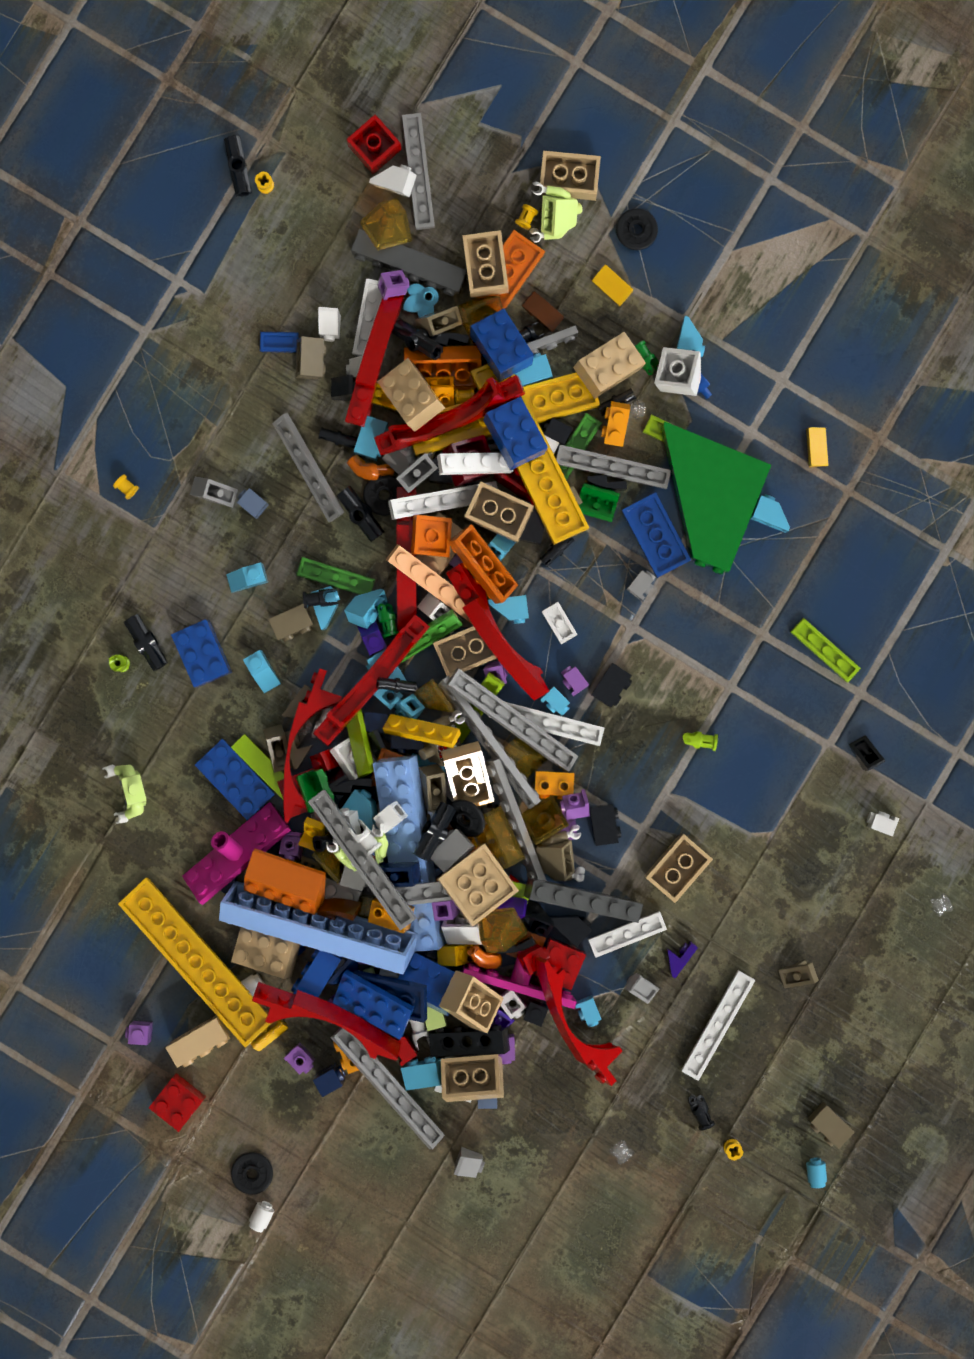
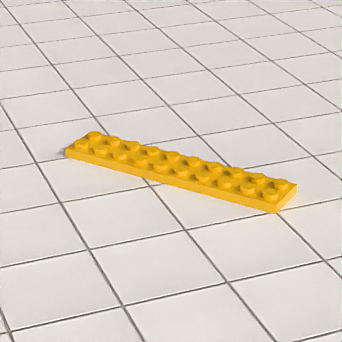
[470,364,589,545]
[413,372,600,457]
[118,878,272,1047]

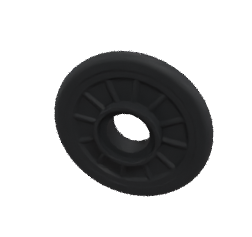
[616,208,658,250]
[363,475,402,516]
[450,799,485,837]
[231,1152,273,1195]

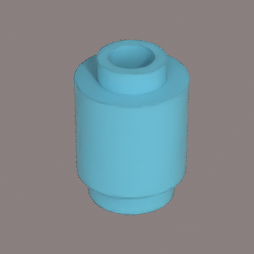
[806,1158,827,1188]

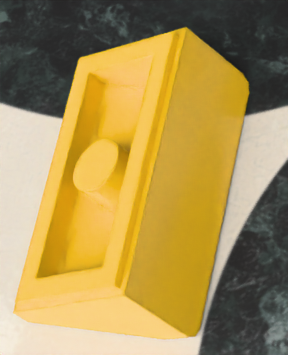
[592,264,633,306]
[806,427,828,467]
[250,1019,288,1051]

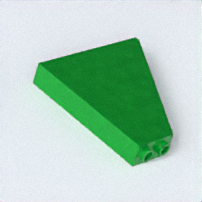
[661,422,771,575]

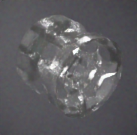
[930,893,953,917]
[610,1140,634,1165]

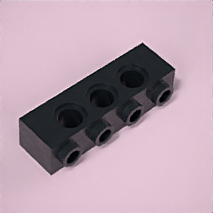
[429,1024,510,1057]

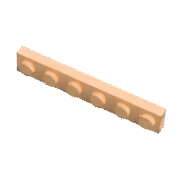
[386,544,473,625]

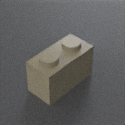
[296,336,326,380]
[268,603,314,643]
[808,1102,855,1149]

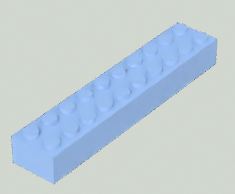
[373,755,446,952]
[219,881,418,975]

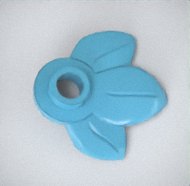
[403,283,439,318]

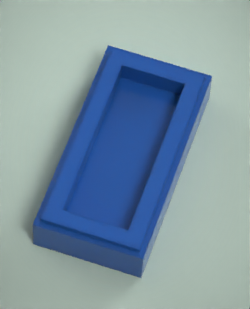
[260,332,299,353]

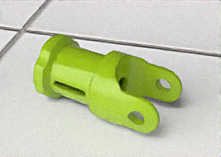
[109,655,130,672]
[683,731,718,751]

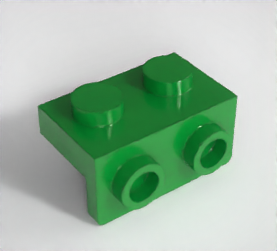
[579,484,620,522]
[296,769,335,813]

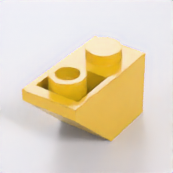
[437,944,479,966]

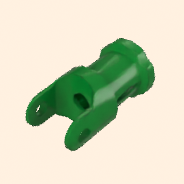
[635,340,659,375]
[377,604,399,638]

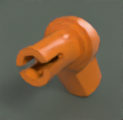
[347,454,395,480]
[467,945,502,969]

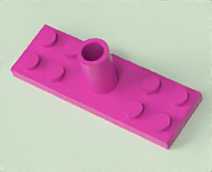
[182,802,291,905]
[461,950,577,1009]

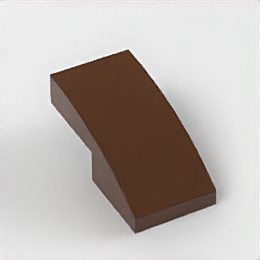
[521,291,565,332]
[317,898,361,921]

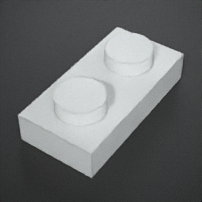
[542,602,578,644]

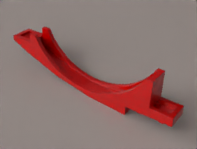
[345,295,404,427]
[374,375,525,455]
[396,487,417,631]
[446,562,550,701]
[313,614,430,746]
[283,669,342,823]
[535,956,622,1086]
[252,982,401,1061]

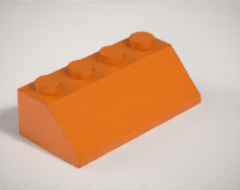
[404,346,481,391]
[448,524,518,604]
[244,849,326,915]

